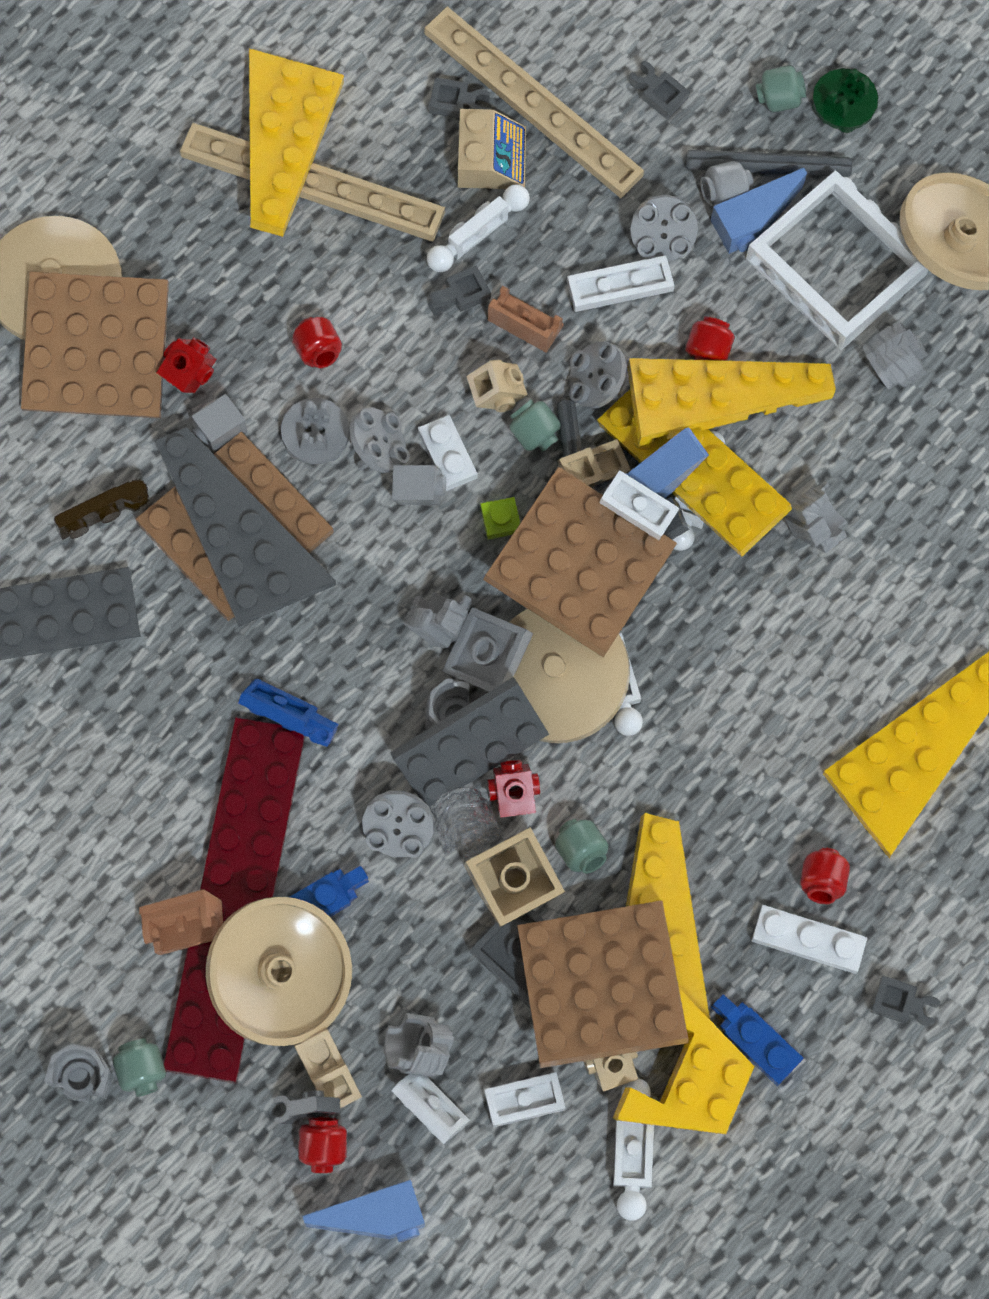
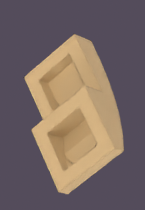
[558,439,631,487]
[294,1028,362,1108]

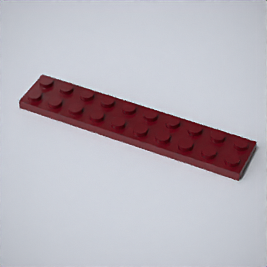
[164,717,306,1084]

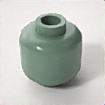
[756,65,807,113]
[509,399,561,452]
[555,819,609,874]
[112,1038,166,1097]

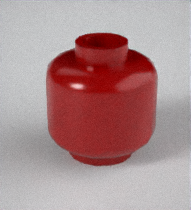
[685,316,735,361]
[292,317,342,368]
[800,848,850,904]
[298,1117,347,1173]

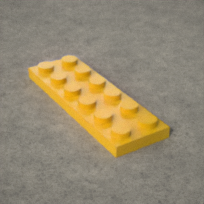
[597,389,792,557]

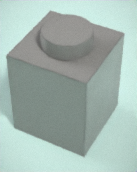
[191,394,248,454]
[392,465,446,505]

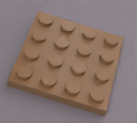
[21,272,169,419]
[135,432,334,621]
[483,467,677,658]
[517,900,689,1068]

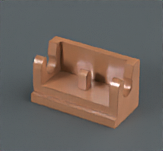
[488,286,564,353]
[139,889,223,955]

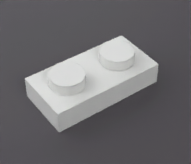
[418,415,478,491]
[599,470,679,540]
[484,1072,566,1128]
[392,1074,470,1144]

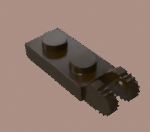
[54,478,150,540]

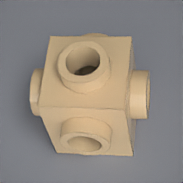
[466,360,527,412]
[583,1052,638,1092]

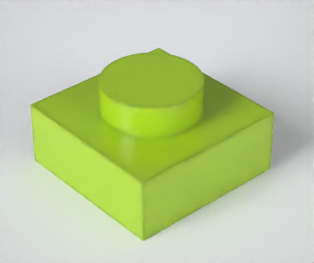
[480,497,520,540]

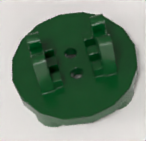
[811,68,879,133]

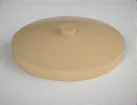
[900,173,989,290]
[0,216,122,340]
[509,609,630,743]
[206,897,352,1046]

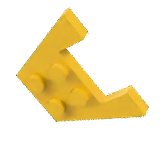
[612,988,755,1134]

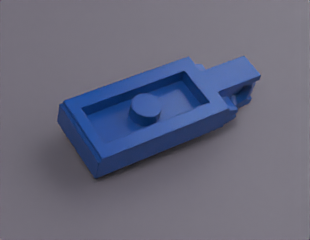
[238,679,338,747]
[290,866,369,917]
[711,994,804,1087]

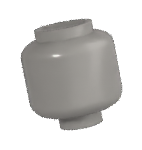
[701,161,753,206]

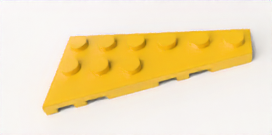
[249,48,344,237]
[627,358,836,446]
[823,652,989,858]
[625,813,710,1035]

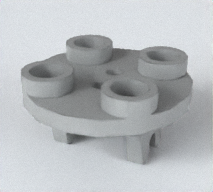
[630,195,698,261]
[569,341,627,409]
[281,398,350,464]
[349,407,409,473]
[362,791,434,857]

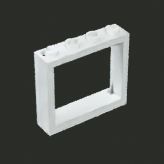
[746,170,928,350]

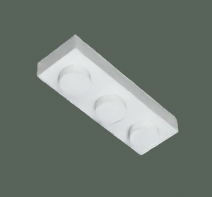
[567,255,675,312]
[751,905,867,974]

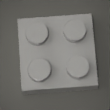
[442,607,533,692]

